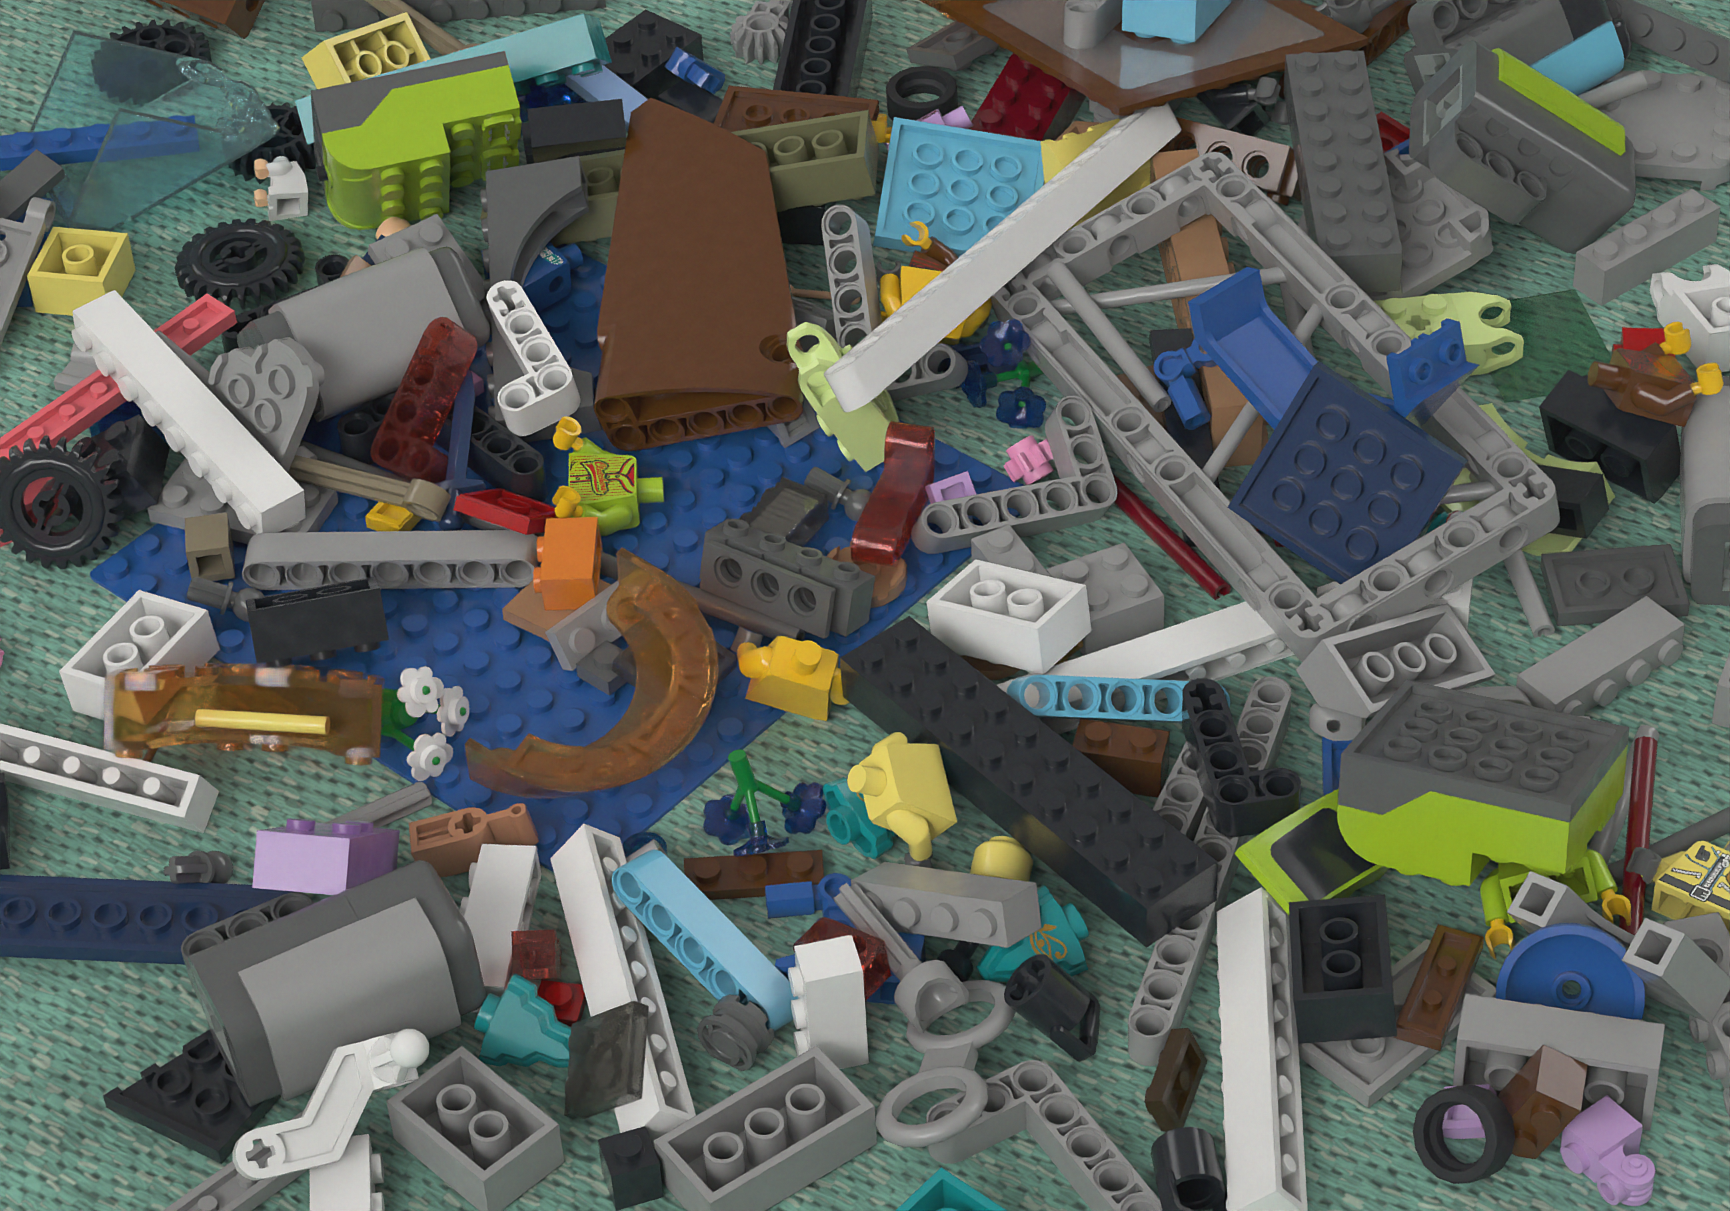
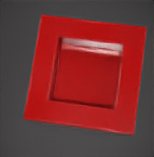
[537,980,587,1030]

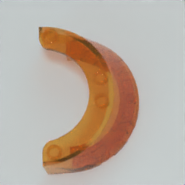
[465,547,718,799]
[103,663,385,765]

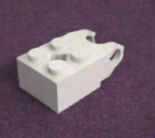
[1650,264,1730,373]

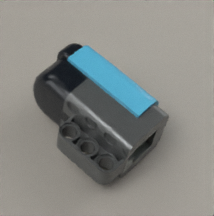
[1404,0,1632,96]

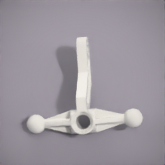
[232,1029,429,1181]

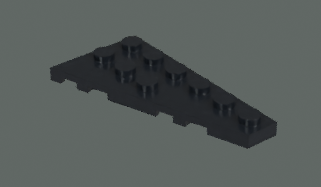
[103,1029,281,1164]

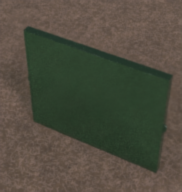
[1481,289,1611,403]

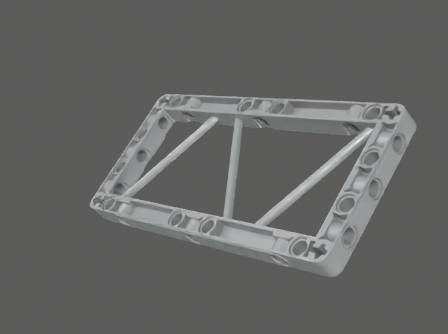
[990,152,1560,662]

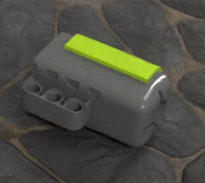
[1409,40,1636,254]

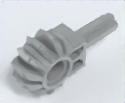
[730,0,793,65]

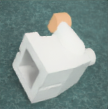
[254,156,308,221]

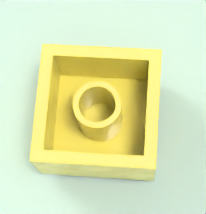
[27,227,136,316]

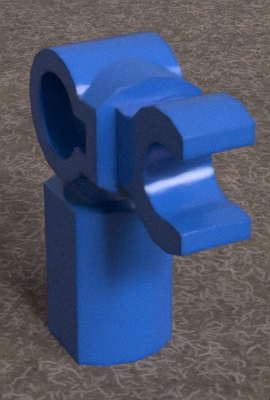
[664,47,725,94]
[1153,339,1217,430]
[765,873,859,940]

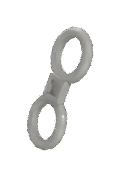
[875,980,1016,1147]

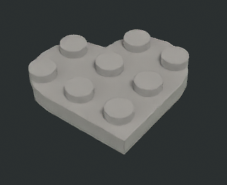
[208,337,325,472]

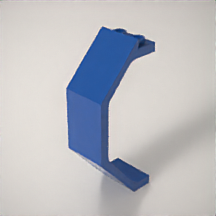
[1188,267,1479,430]

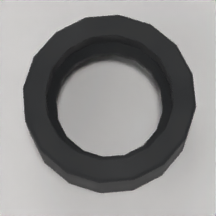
[886,66,958,121]
[1413,1085,1515,1184]

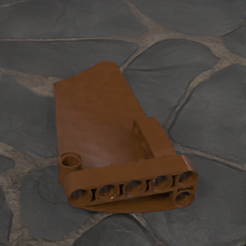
[594,98,805,451]

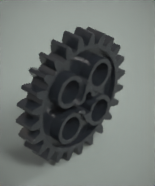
[90,19,212,104]

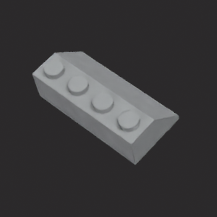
[1296,603,1496,718]

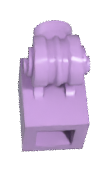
[1560,1095,1656,1206]

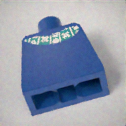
[481,241,584,313]

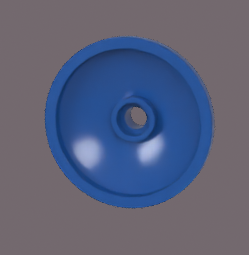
[1496,923,1645,1020]

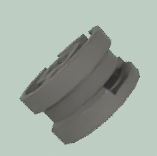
[697,994,774,1071]

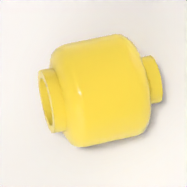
[970,836,1033,882]

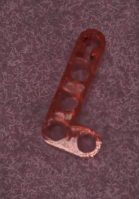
[371,317,477,484]
[851,421,935,567]

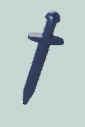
[434,370,486,531]

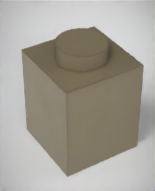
[185,513,235,581]

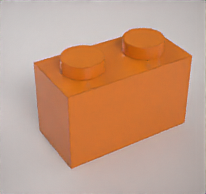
[533,517,602,611]

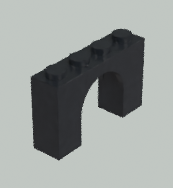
[521,99,627,164]

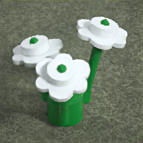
[372,666,470,781]

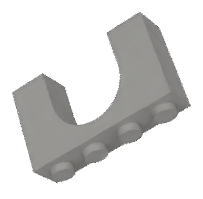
[1507,871,1730,1024]

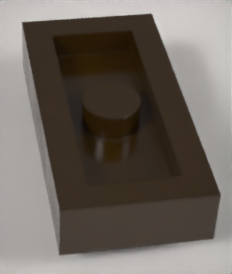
[1144,1028,1207,1132]

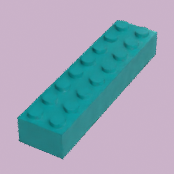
[295,13,612,145]

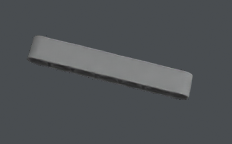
[242,530,539,590]

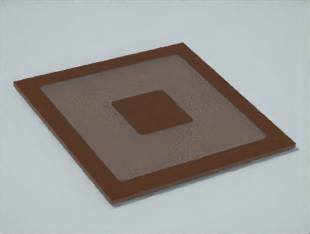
[941,0,1368,116]

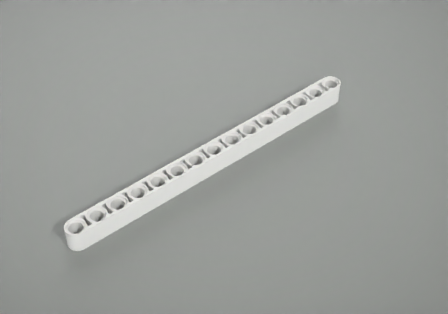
[824,102,1181,412]

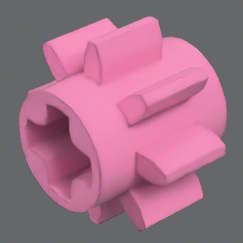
[1003,435,1054,485]

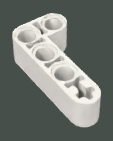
[486,280,581,436]

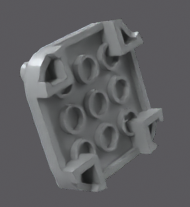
[1590,70,1730,190]
[1298,148,1493,301]

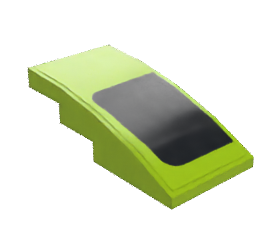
[1234,788,1389,916]

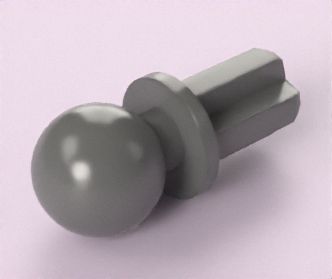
[804,467,878,522]
[187,577,264,622]
[163,851,233,884]

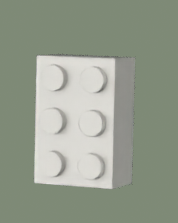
[926,559,1092,675]
[59,590,220,732]

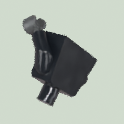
[1195,77,1289,136]

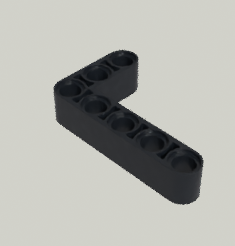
[337,375,548,502]

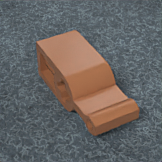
[409,803,539,877]

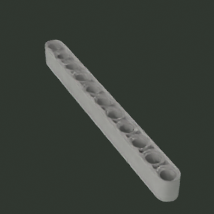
[1128,676,1291,1066]

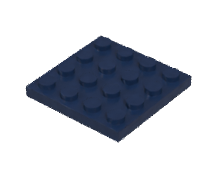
[1227,361,1468,584]

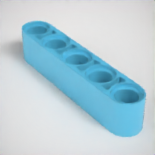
[1006,675,1230,723]
[612,849,798,1032]

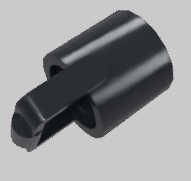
[1004,954,1100,1062]
[1150,1127,1227,1211]

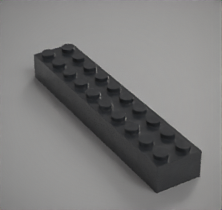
[773,0,873,245]
[840,616,1218,948]

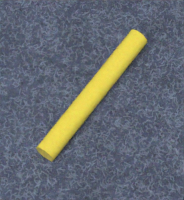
[195,709,330,735]

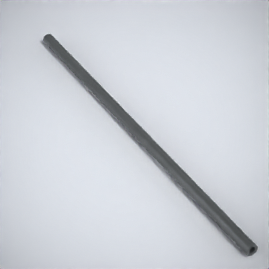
[299,440,806,641]

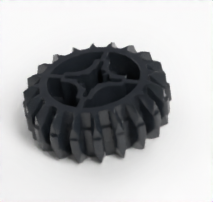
[222,102,316,185]

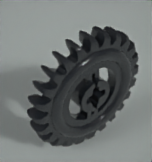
[174,218,305,310]
[0,435,125,569]

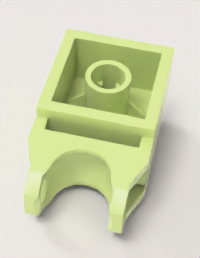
[1374,292,1524,376]
[786,322,908,472]

